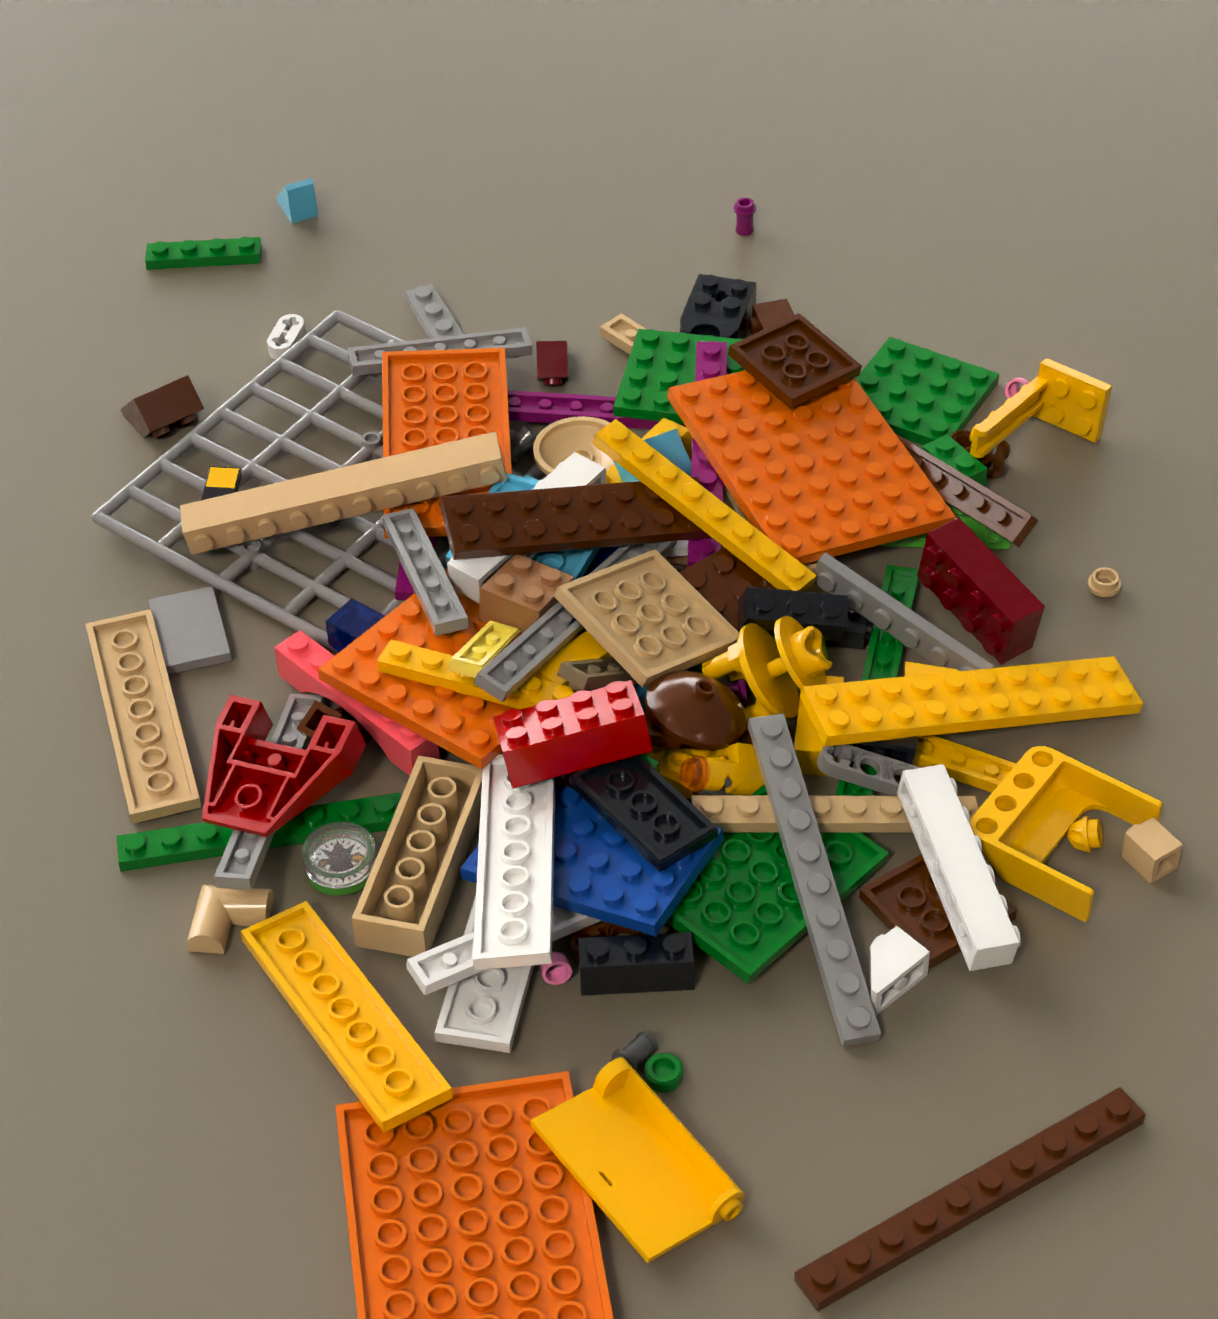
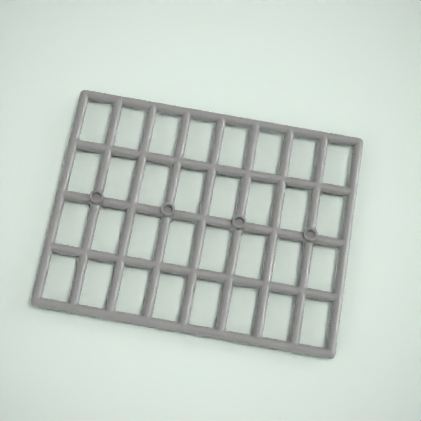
[91,310,552,653]

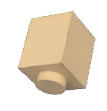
[1121,817,1183,884]

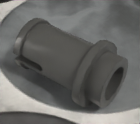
[510,426,536,466]
[610,1031,658,1072]

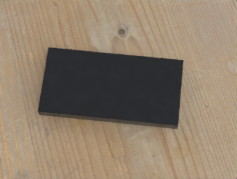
[569,755,718,872]

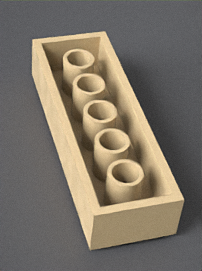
[352,755,483,957]

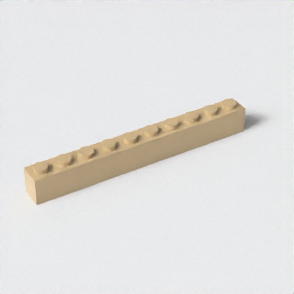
[180,431,507,555]

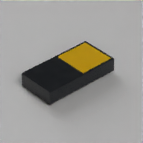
[201,466,242,500]

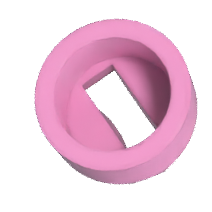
[1005,378,1029,398]
[541,951,572,985]

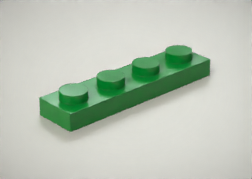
[145,237,262,270]

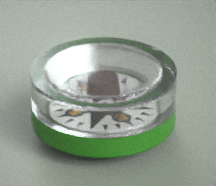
[302,822,376,896]

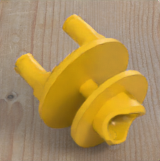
[702,616,832,722]

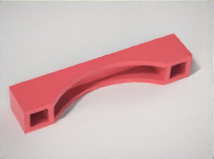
[274,630,440,776]

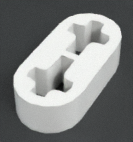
[267,314,306,360]

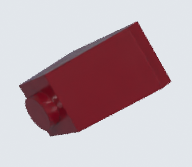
[536,340,568,386]

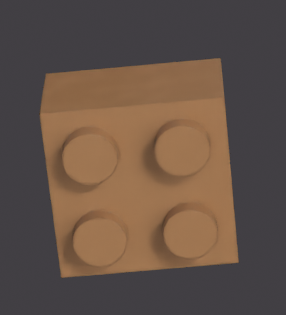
[479,554,574,634]

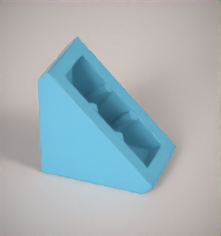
[276,178,318,223]

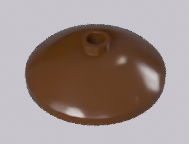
[644,670,747,750]

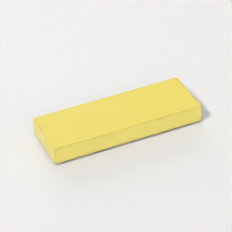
[448,621,521,678]

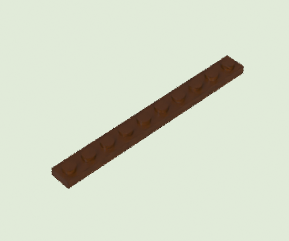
[794,1087,1146,1311]

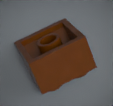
[120,375,204,439]

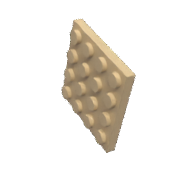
[554,549,739,688]

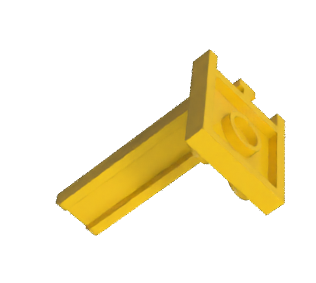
[969,358,1112,458]

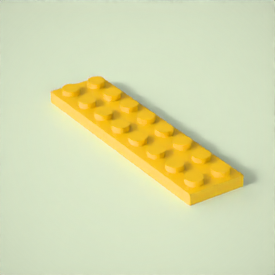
[240,901,453,1133]

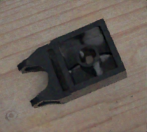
[680,274,756,339]

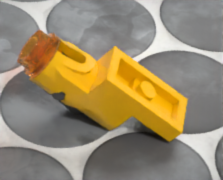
[679,743,764,795]

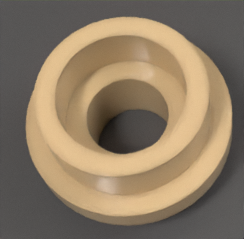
[1087,567,1121,598]

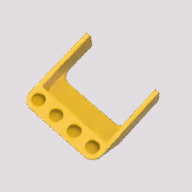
[970,746,1163,922]

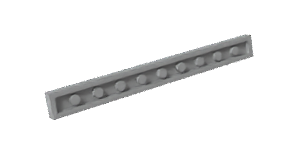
[474,541,677,702]
[747,713,881,1047]

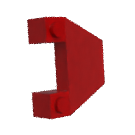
[202,695,366,837]

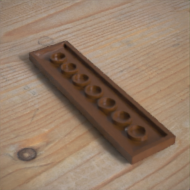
[440,476,712,560]

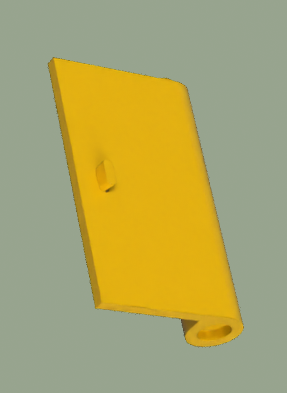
[530,1057,745,1264]

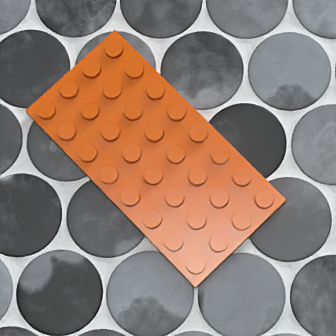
[382,348,512,539]

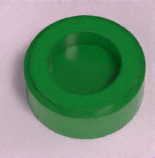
[644,1053,683,1093]

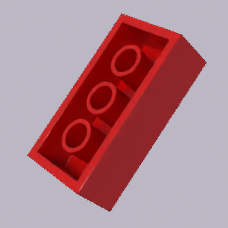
[493,680,653,789]

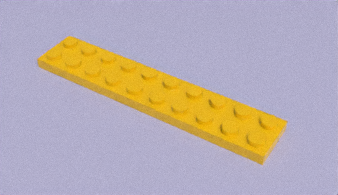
[800,656,1144,747]

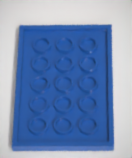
[460,786,724,936]

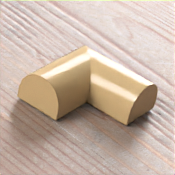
[187,885,274,954]

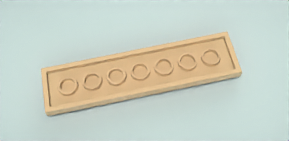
[85,609,202,824]

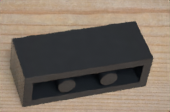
[738,586,848,642]
[578,932,694,996]

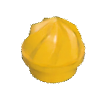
[1067,816,1103,853]

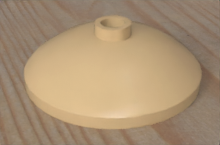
[533,416,615,475]

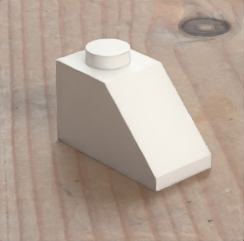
[869,926,930,1016]

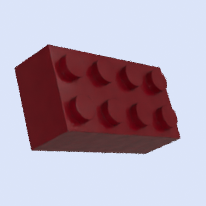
[917,517,1045,665]

